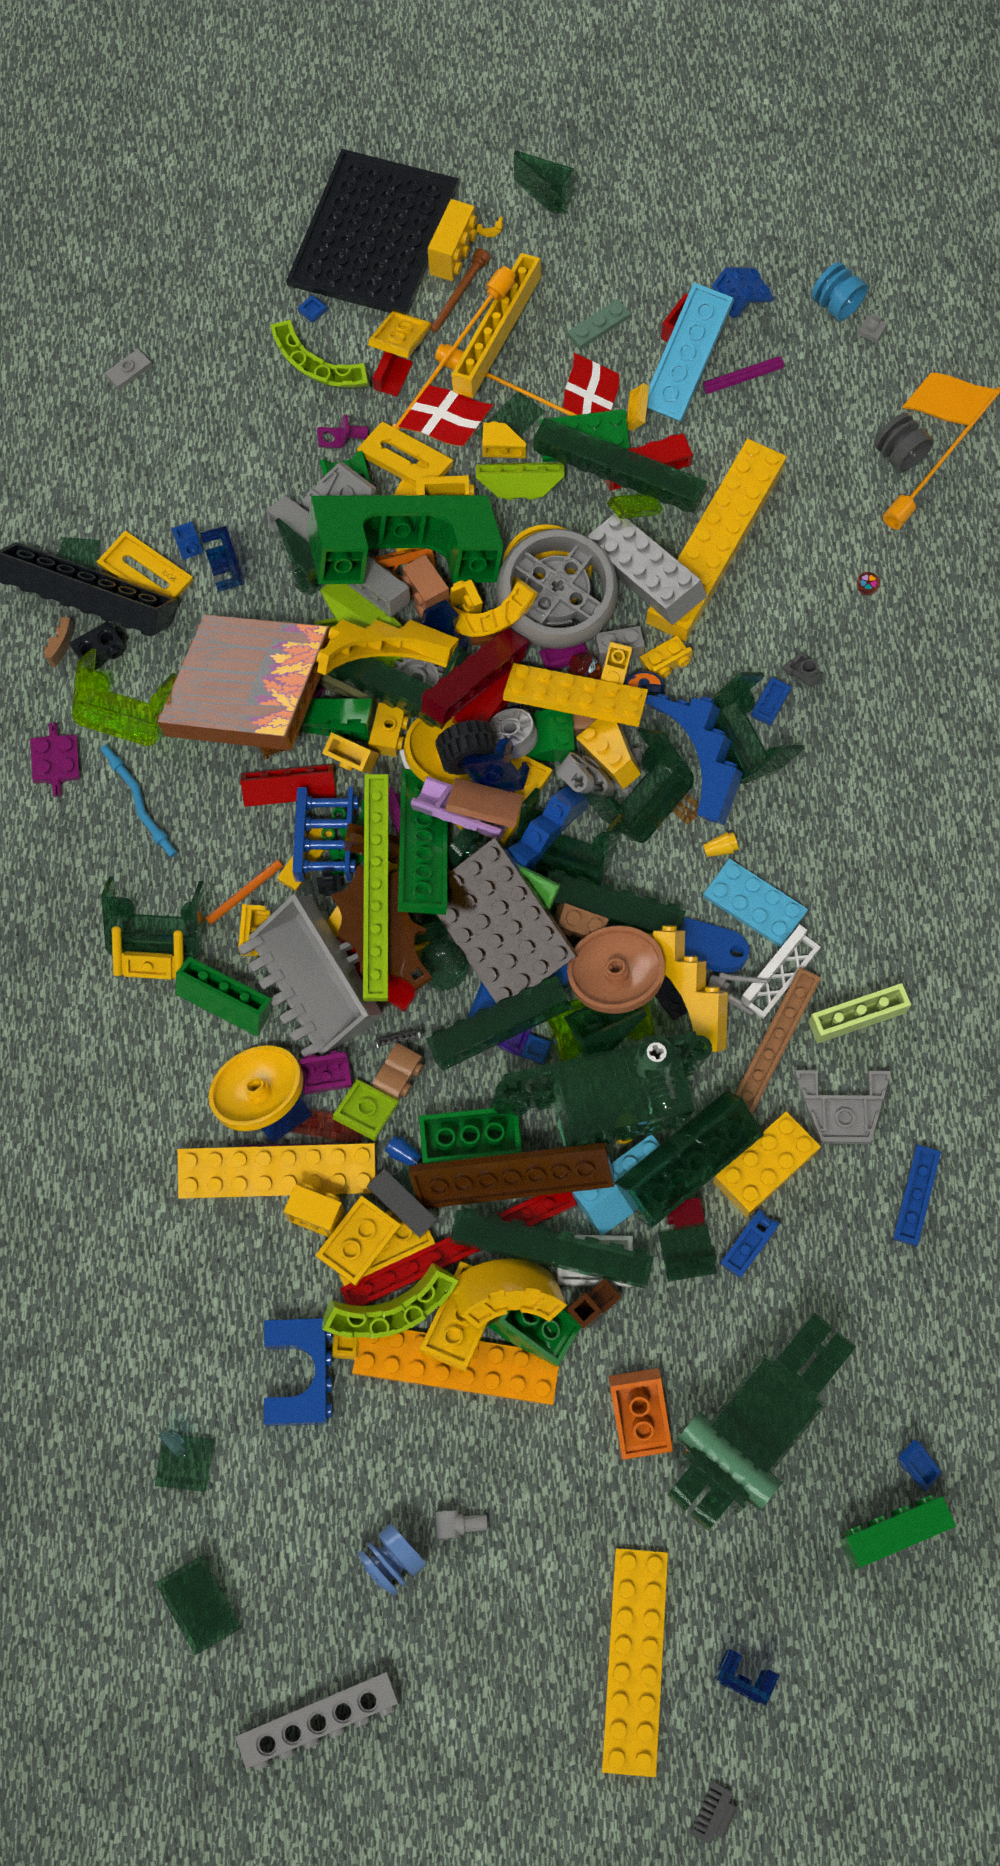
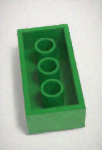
[419,1106,522,1164]
[839,1494,956,1570]

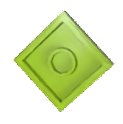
[332,1079,399,1141]

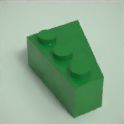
[301,698,375,742]

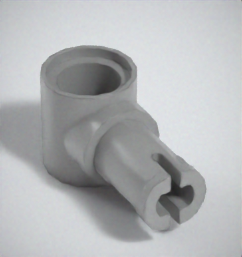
[435,1511,488,1540]

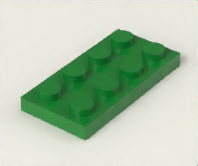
[539,409,629,462]

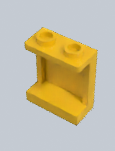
[415,475,474,495]

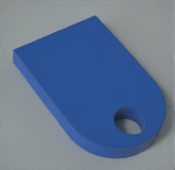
[681,917,749,973]

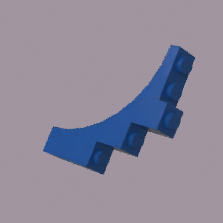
[645,694,743,826]
[507,785,593,870]

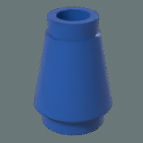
[385,1135,422,1166]

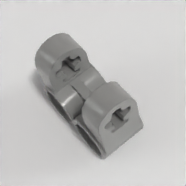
[556,752,614,798]

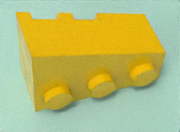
[576,719,641,790]

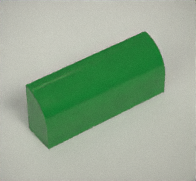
[175,957,272,1037]

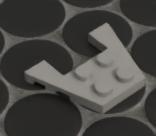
[297,462,376,512]
[794,1070,891,1144]

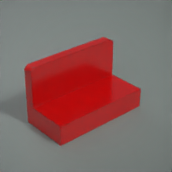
[372,351,413,397]

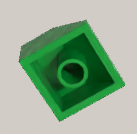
[525,709,575,762]

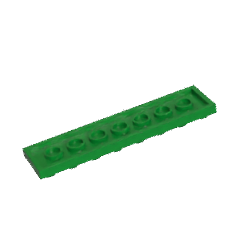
[398,769,447,915]

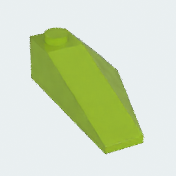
[320,584,401,664]

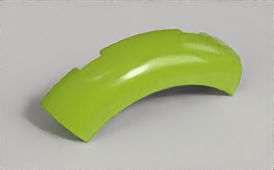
[270,320,370,389]
[322,1263,459,1339]

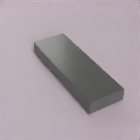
[367,1169,437,1239]

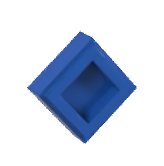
[297,295,328,323]
[521,1034,552,1065]

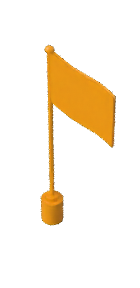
[883,373,1000,530]

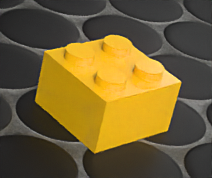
[283,1184,345,1237]

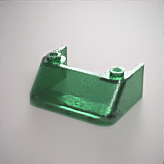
[711,672,805,784]
[583,728,694,843]
[515,788,623,889]
[101,876,205,961]

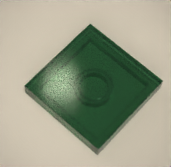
[155,1434,215,1492]

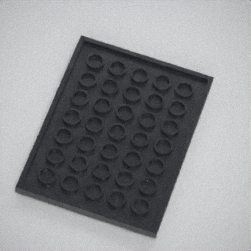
[286,149,459,315]

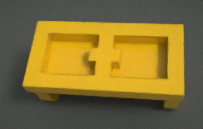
[238,904,271,956]

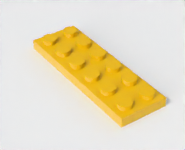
[503,663,648,727]

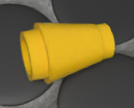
[703,832,739,857]

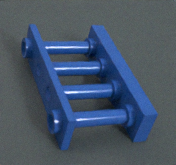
[292,787,359,882]

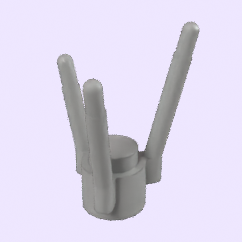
[707,972,769,1015]

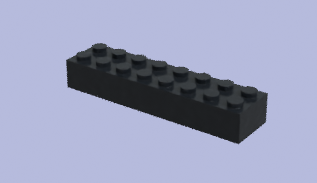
[0,542,177,636]

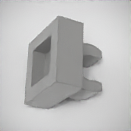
[858,314,887,343]

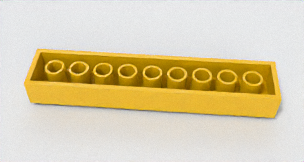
[646,438,787,642]

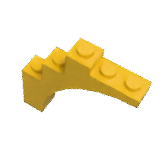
[316,619,459,675]
[647,925,728,1052]

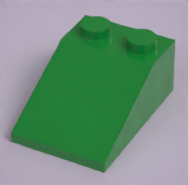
[487,1310,581,1367]

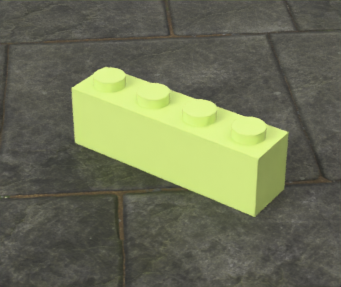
[808,983,911,1044]

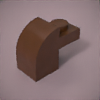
[566,1278,622,1330]

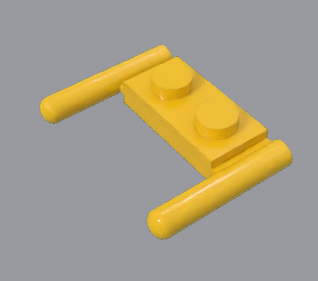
[112,926,184,980]

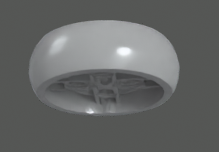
[496,529,619,649]

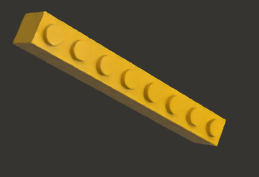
[451,253,541,398]

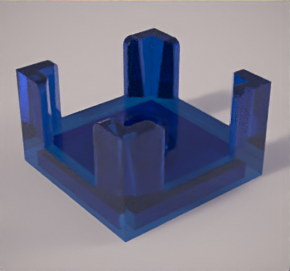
[200,526,244,592]
[462,738,530,792]
[712,1649,780,1706]

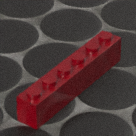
[421,628,529,725]

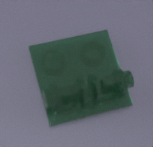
[658,1225,717,1282]

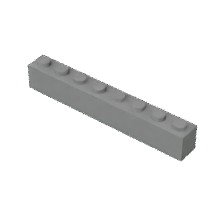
[266,496,410,617]

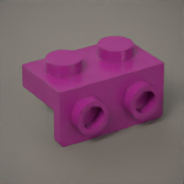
[298,1051,352,1095]

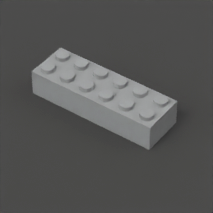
[587,511,707,625]

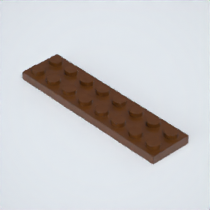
[408,1143,615,1209]

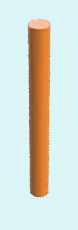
[205,860,283,925]

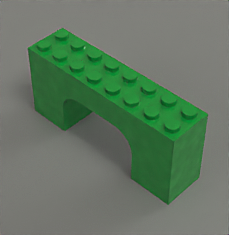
[307,495,503,584]

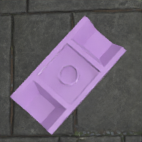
[411,776,508,840]

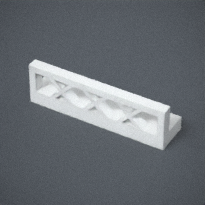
[741,925,821,1019]

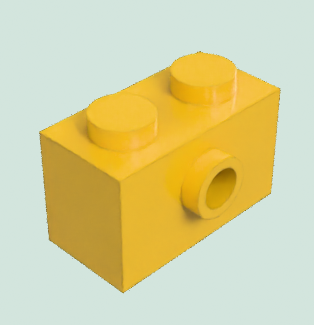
[368,703,410,757]
[322,732,380,774]

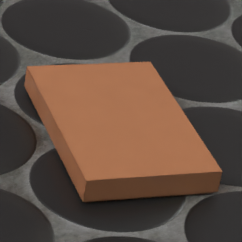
[445,778,524,828]

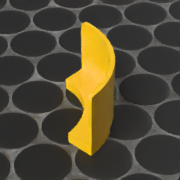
[453,1259,567,1329]

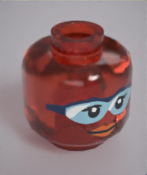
[568,652,602,680]

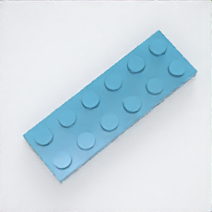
[647,283,734,423]

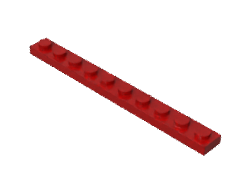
[340,1192,577,1306]

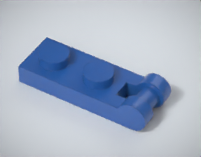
[720,1209,780,1279]

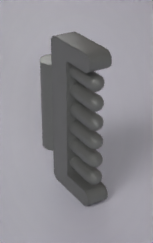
[374,1029,423,1049]
[690,1782,737,1844]

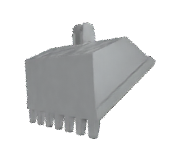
[238,894,383,1058]

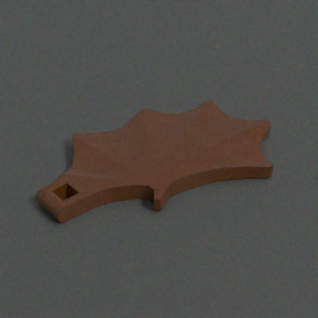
[332,865,433,991]

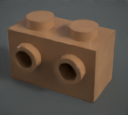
[553,903,608,941]

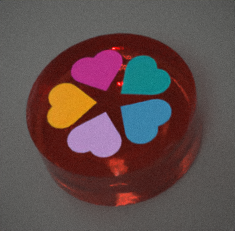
[856,572,880,595]

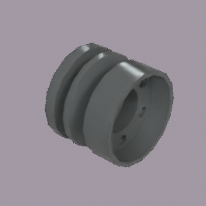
[874,413,934,473]

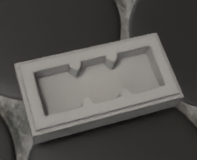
[104,349,152,390]

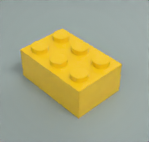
[428,199,478,282]

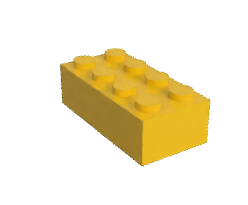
[713,1111,821,1218]

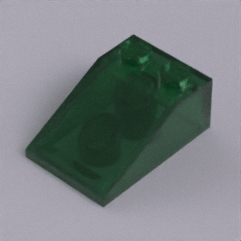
[514,150,574,215]
[275,518,325,597]
[564,1006,647,1064]
[155,1555,242,1656]

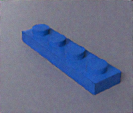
[892,1145,941,1247]

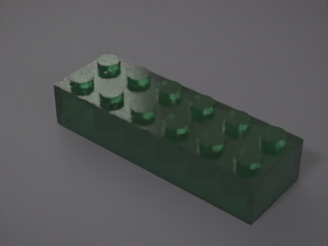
[615,1090,764,1228]

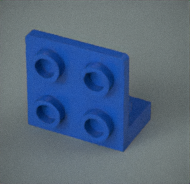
[712,267,774,318]

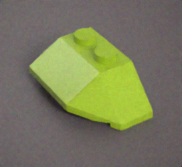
[476,462,565,500]

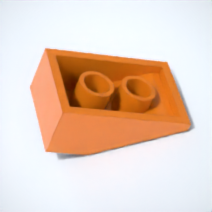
[608,1368,673,1460]

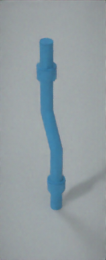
[100,744,177,858]

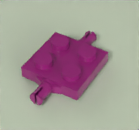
[30,722,80,797]

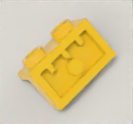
[450,580,483,613]
[639,635,693,679]

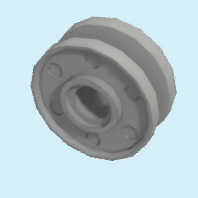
[489,708,538,759]

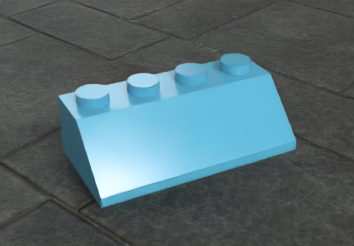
[572,1134,680,1235]

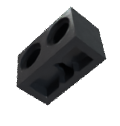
[69,621,125,672]

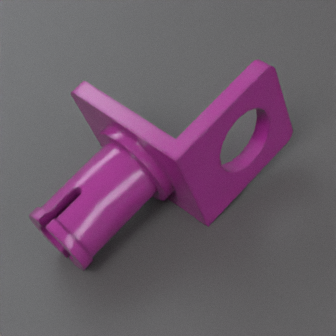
[317,414,368,448]

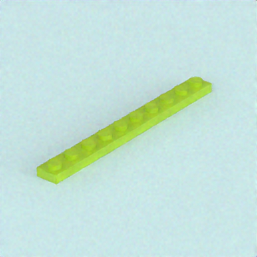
[363,774,388,1001]

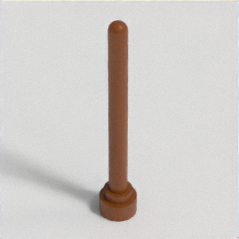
[431,248,491,333]

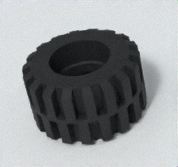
[435,720,499,775]

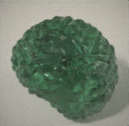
[419,939,469,991]

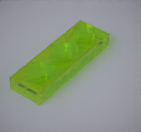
[607,493,663,519]

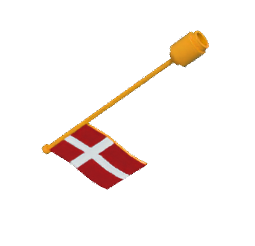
[392,266,516,446]
[435,344,619,416]

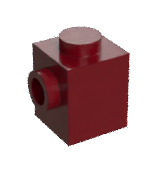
[666,1196,705,1231]

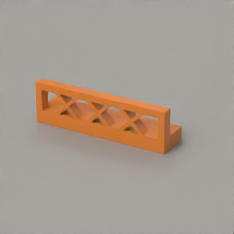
[373,548,437,581]

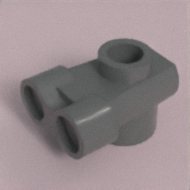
[783,652,823,687]

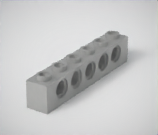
[235,1672,399,1771]

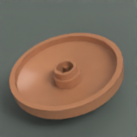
[567,926,665,1014]

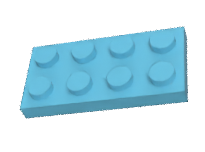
[703,858,808,948]

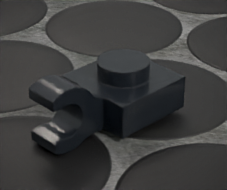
[316,869,343,896]

